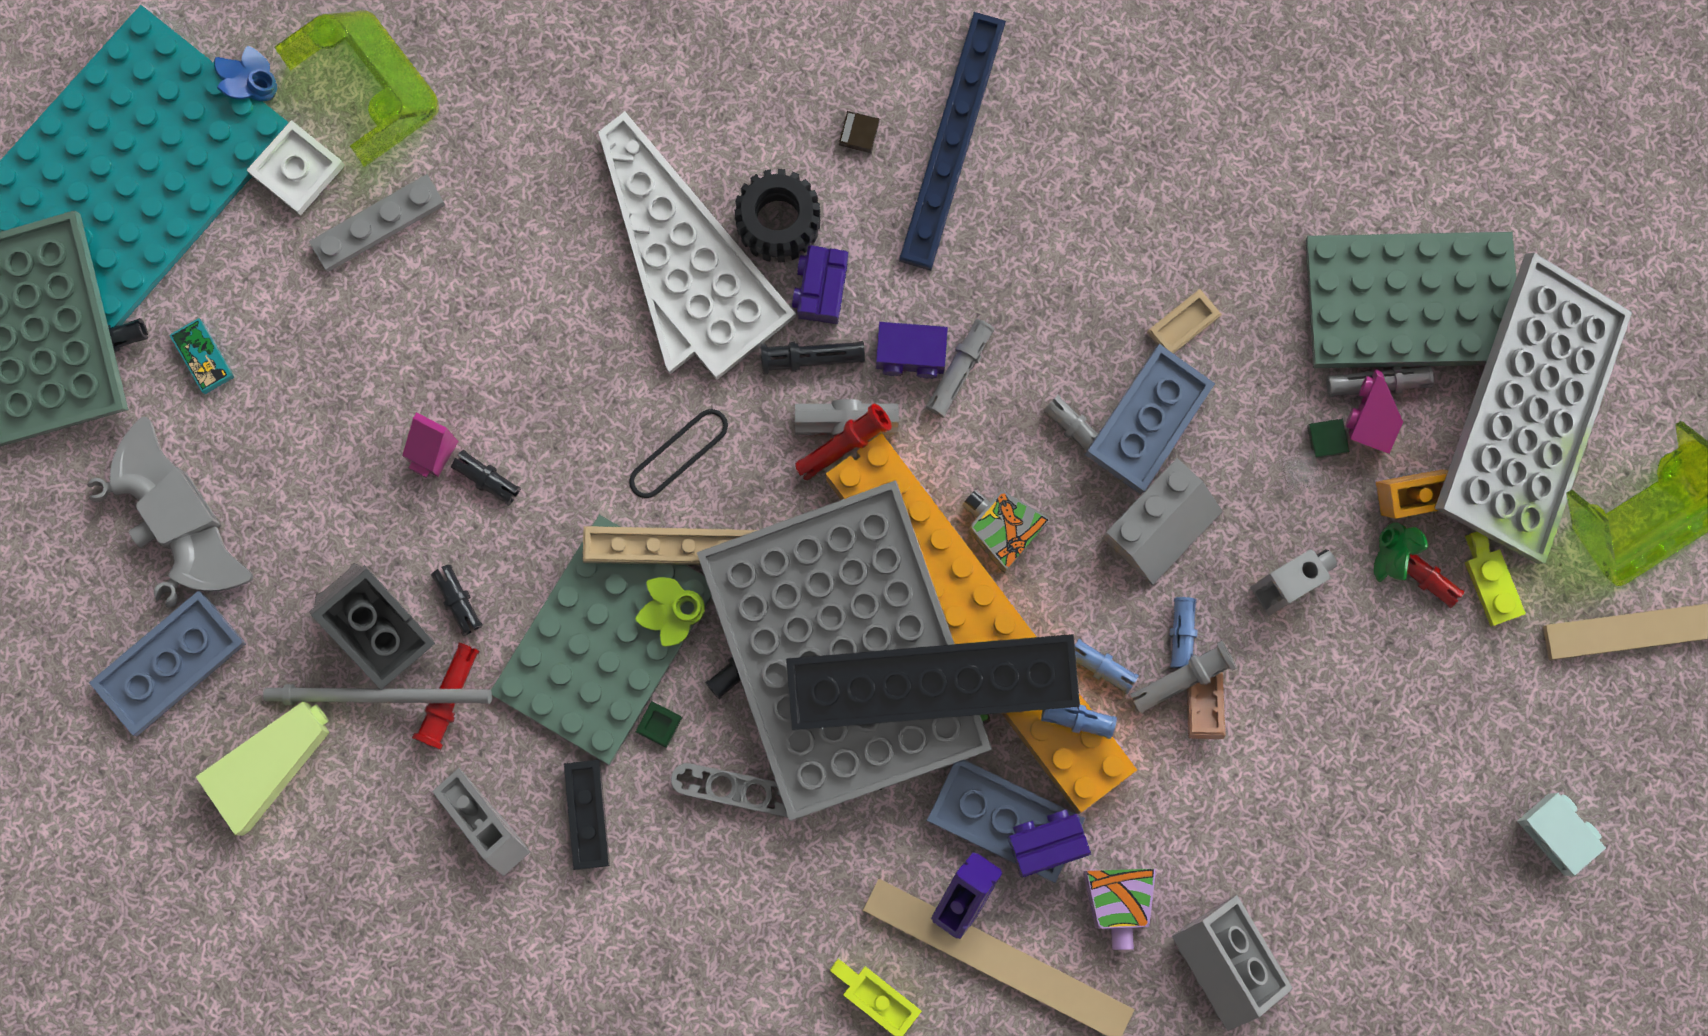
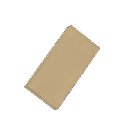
[1147,289,1222,354]

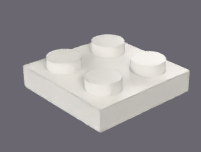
[247,120,345,216]

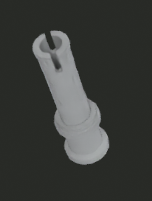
[1131,640,1237,714]

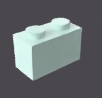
[1517,793,1606,876]

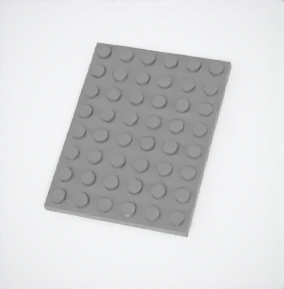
[697,480,992,821]

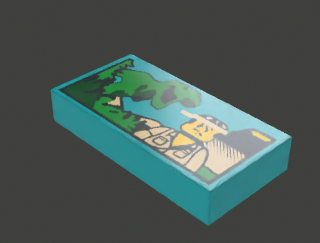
[169,318,235,394]

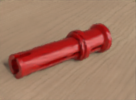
[795,403,892,481]
[412,642,480,750]

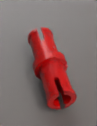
[1407,554,1465,608]

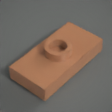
[1187,672,1226,739]

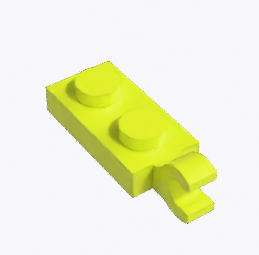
[1464,531,1526,627]
[830,958,922,1036]

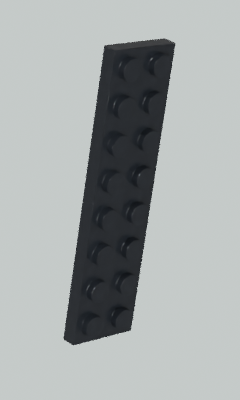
[786,634,1080,730]

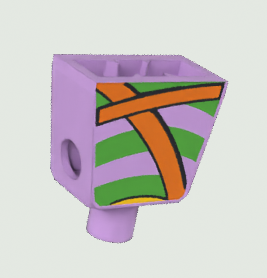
[1084,869,1155,950]

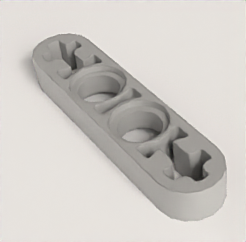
[671,763,788,818]

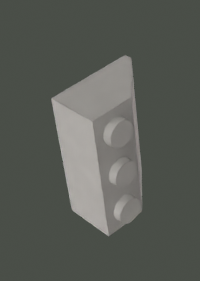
[1102,458,1223,585]
[1172,895,1293,1031]

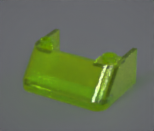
[274,10,439,167]
[1566,421,1708,586]

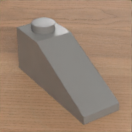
[432,768,530,876]

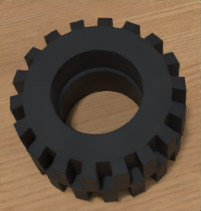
[734,169,821,263]

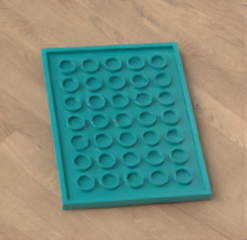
[0,5,289,327]

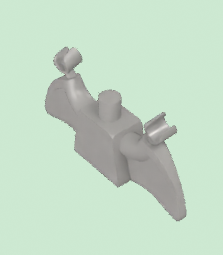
[87,417,253,608]

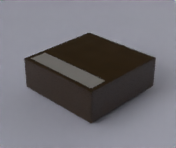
[839,111,880,154]

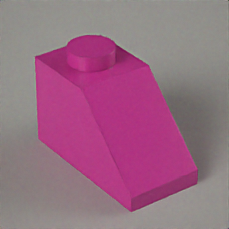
[402,412,459,478]

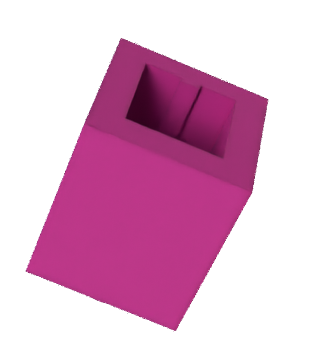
[1345,369,1403,454]

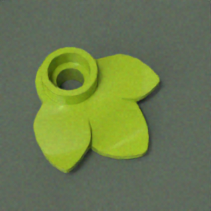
[635,577,705,646]

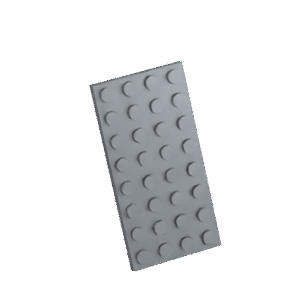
[1435,253,1632,564]

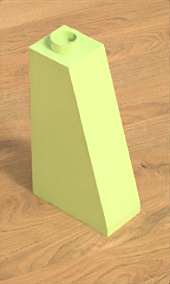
[196,701,330,836]

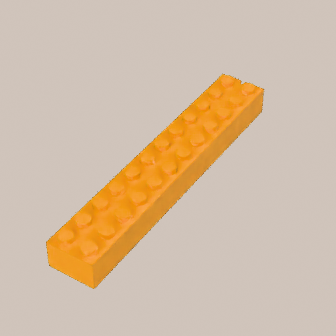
[826,433,1137,814]

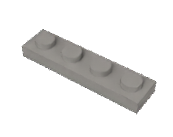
[309,174,445,272]

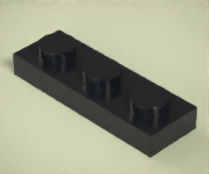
[564,760,610,870]

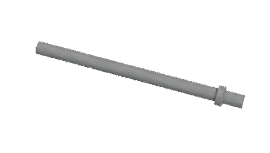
[263,684,492,705]

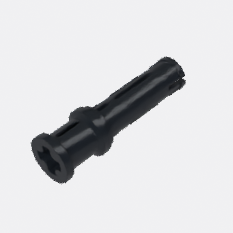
[760,341,865,375]

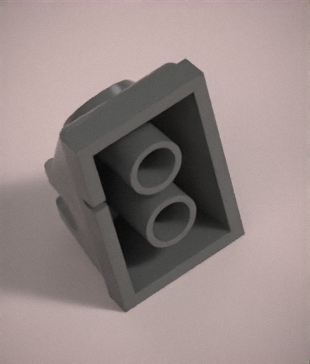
[309,563,435,690]

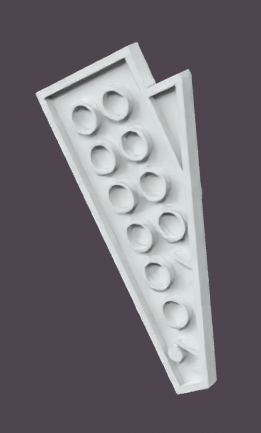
[599,111,796,380]

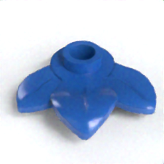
[214,46,277,101]

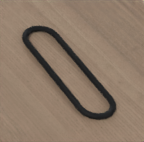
[629,409,728,498]

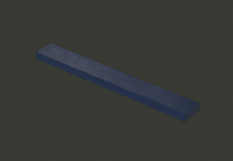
[899,12,1006,271]

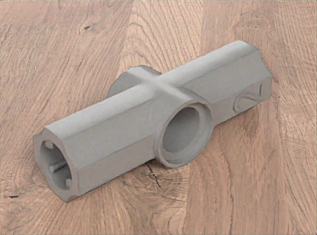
[795,399,899,437]

